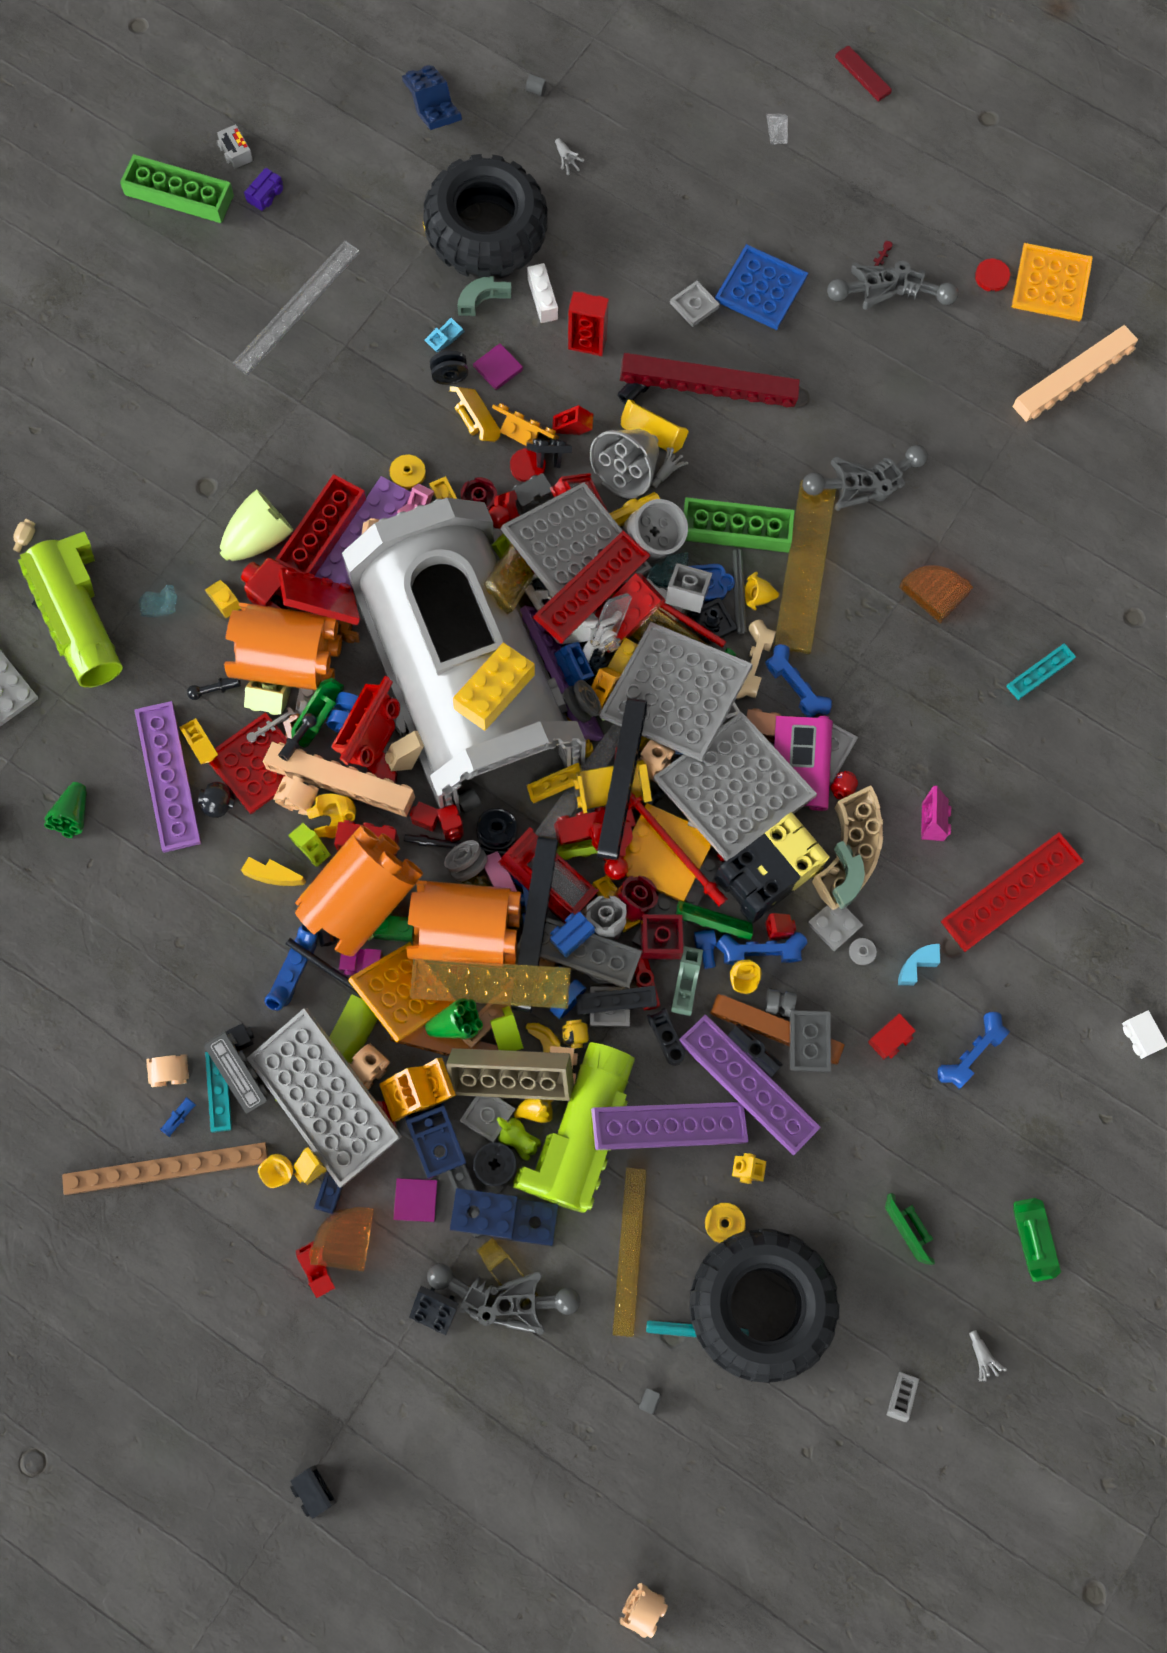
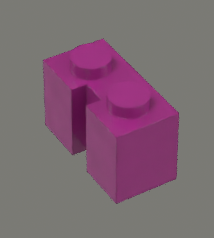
[339,948,383,977]

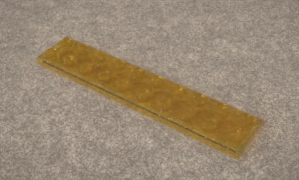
[774,480,836,654]

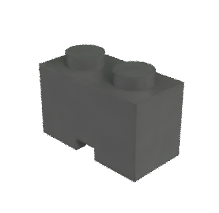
[511,473,554,514]

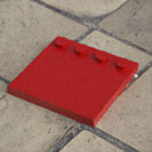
[279,567,360,625]
[209,712,291,815]

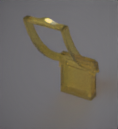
[477,1238,538,1307]

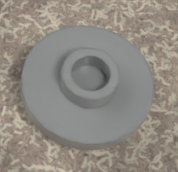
[849,938,877,965]

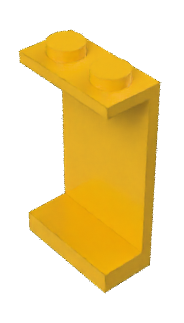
[573,760,652,813]

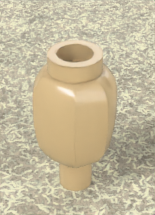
[13,519,35,553]

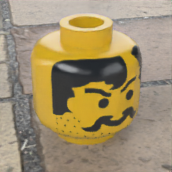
[562,1020,589,1049]

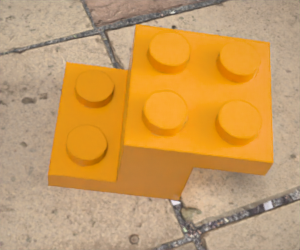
[379,1058,456,1122]

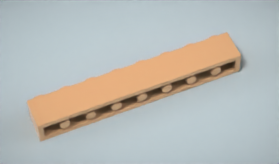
[1013,325,1138,422]
[263,742,415,817]

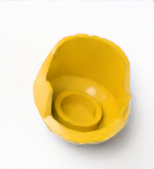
[730,960,762,994]
[258,1154,293,1188]

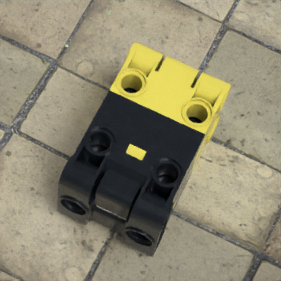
[715,812,830,924]

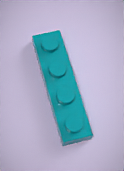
[1006,643,1076,700]
[205,1052,232,1133]

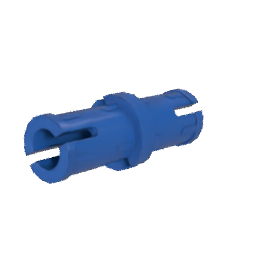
[160,1097,196,1137]

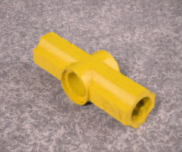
[609,492,660,527]

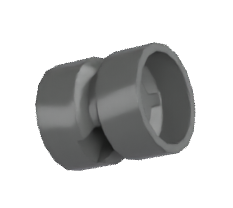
[765,988,797,1018]

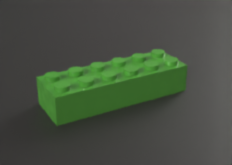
[120,154,234,223]
[683,497,795,553]

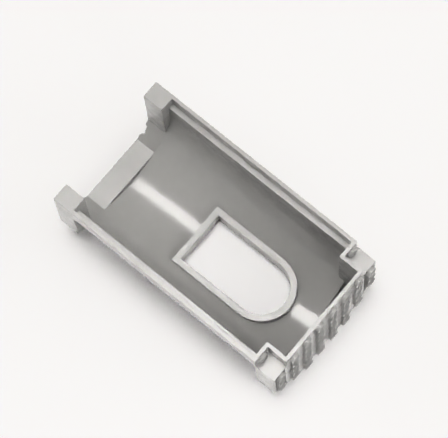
[342,498,586,814]

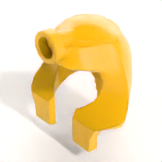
[306,794,356,839]

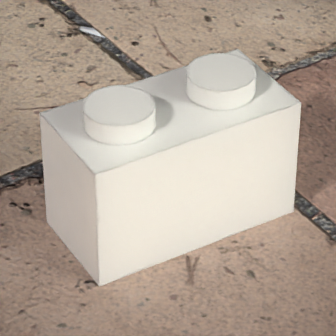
[1122,1010,1167,1059]

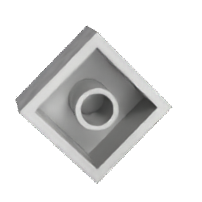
[665,563,712,613]

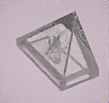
[766,113,788,144]

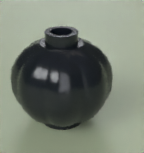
[198,782,235,818]

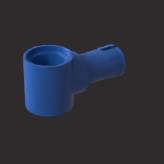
[694,929,716,969]

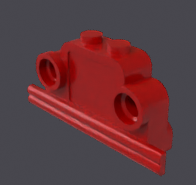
[331,676,400,767]

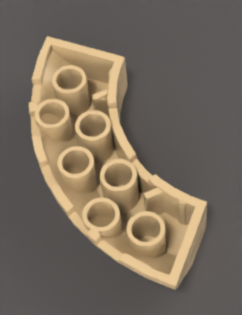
[812,785,883,910]

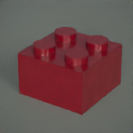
[641,914,683,959]

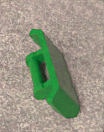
[291,678,344,748]
[885,1193,935,1265]
[1014,1198,1061,1282]

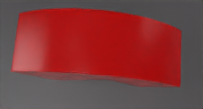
[296,1241,335,1298]

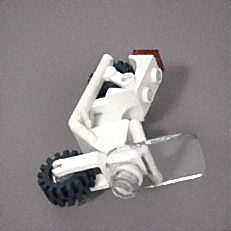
[524,569,632,682]

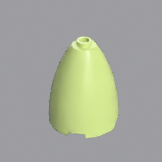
[220,490,294,561]

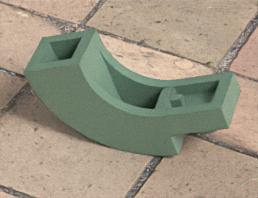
[457,276,511,316]
[832,841,865,910]
[671,946,703,1016]

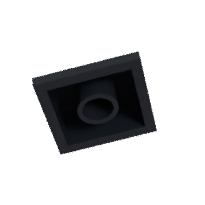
[290,1465,337,1519]

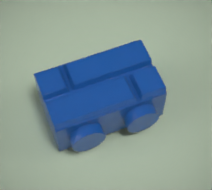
[554,642,594,686]
[550,912,595,958]

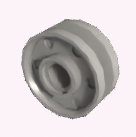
[444,840,488,881]

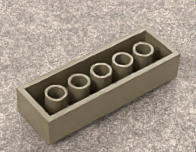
[446,1048,574,1101]

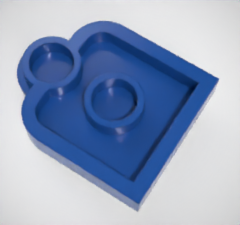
[689,564,735,602]

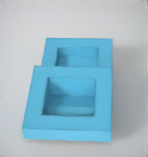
[425,318,465,352]

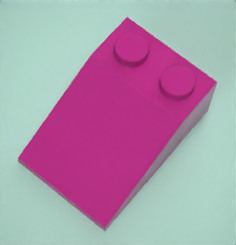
[921,786,951,841]

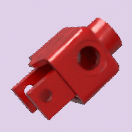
[241,558,287,609]

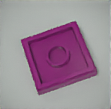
[473,343,523,390]
[393,1178,438,1222]

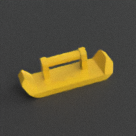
[450,386,501,442]
[621,399,689,453]

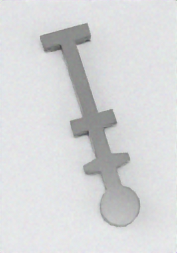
[247,707,295,743]

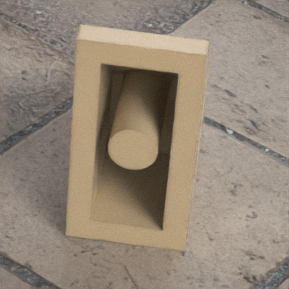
[385,731,424,771]

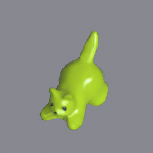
[497,1117,541,1161]

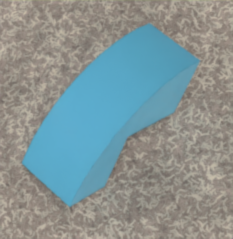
[898,944,940,986]

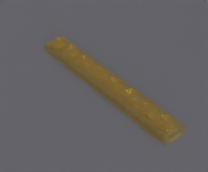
[612,1168,646,1337]

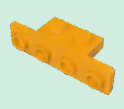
[492,403,559,446]

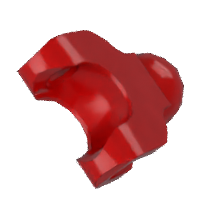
[488,490,520,529]
[590,820,633,880]

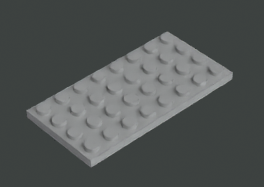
[247,1008,402,1188]

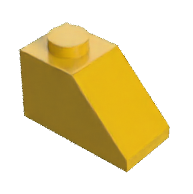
[205,580,241,618]

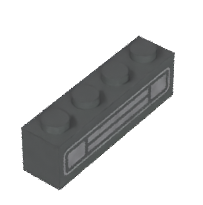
[204,1030,269,1114]

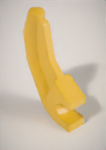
[526,1023,561,1053]

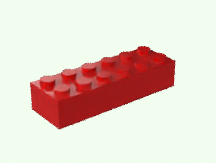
[275,474,366,576]

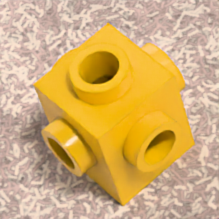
[732,1153,766,1184]

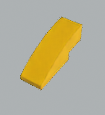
[241,857,306,886]

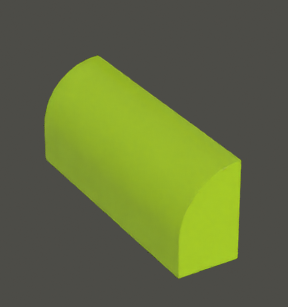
[329,994,378,1064]

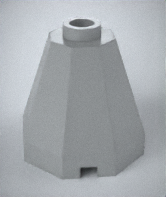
[586,896,627,941]

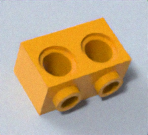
[591,667,621,709]

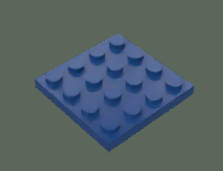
[715,244,808,330]

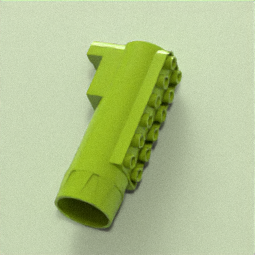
[18,531,123,688]
[513,1042,635,1213]

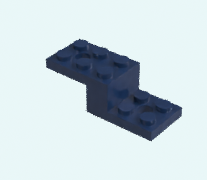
[402,65,462,130]
[405,1102,466,1179]
[450,1188,558,1246]

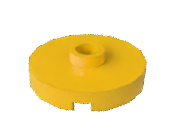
[389,454,426,490]
[705,1203,746,1243]

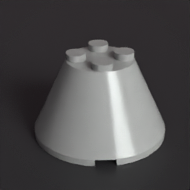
[590,429,659,499]

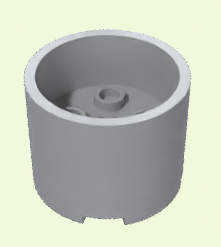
[622,499,688,563]

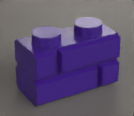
[244,168,283,211]

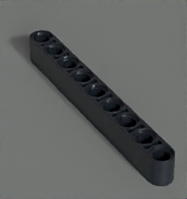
[597,698,647,860]
[511,836,558,1013]

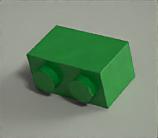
[373,916,414,942]

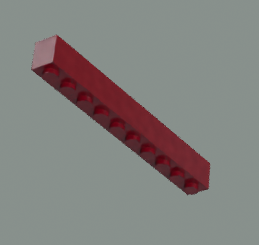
[620,353,800,407]

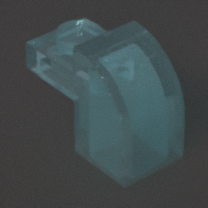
[139,585,177,618]

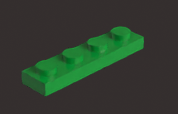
[677,900,753,940]

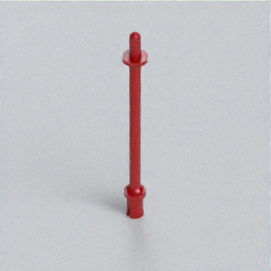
[629,792,728,907]

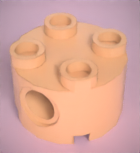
[637,739,676,782]
[273,776,319,815]
[348,1044,390,1090]
[146,1054,189,1087]
[620,1583,668,1638]

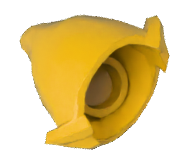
[745,571,780,611]
[514,1099,554,1123]

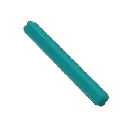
[646,1320,749,1337]

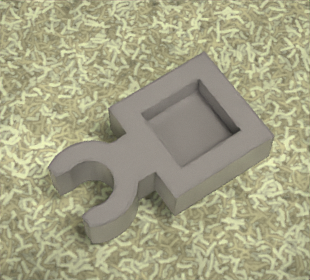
[548,678,568,713]

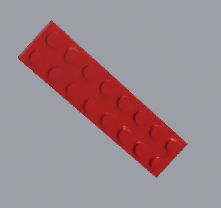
[533,531,651,644]
[940,832,1084,952]

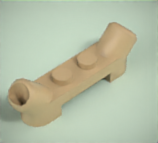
[736,620,776,700]

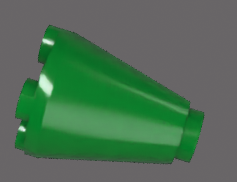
[44,782,87,838]
[425,998,483,1039]

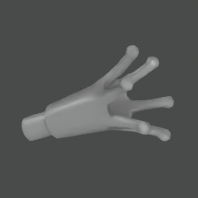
[555,138,584,175]
[651,448,688,488]
[969,1330,1007,1381]

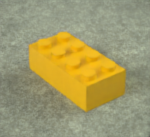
[453,642,535,731]

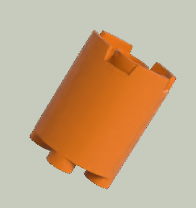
[224,602,342,690]
[295,825,423,956]
[407,880,521,967]

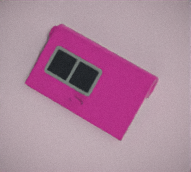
[774,716,833,811]

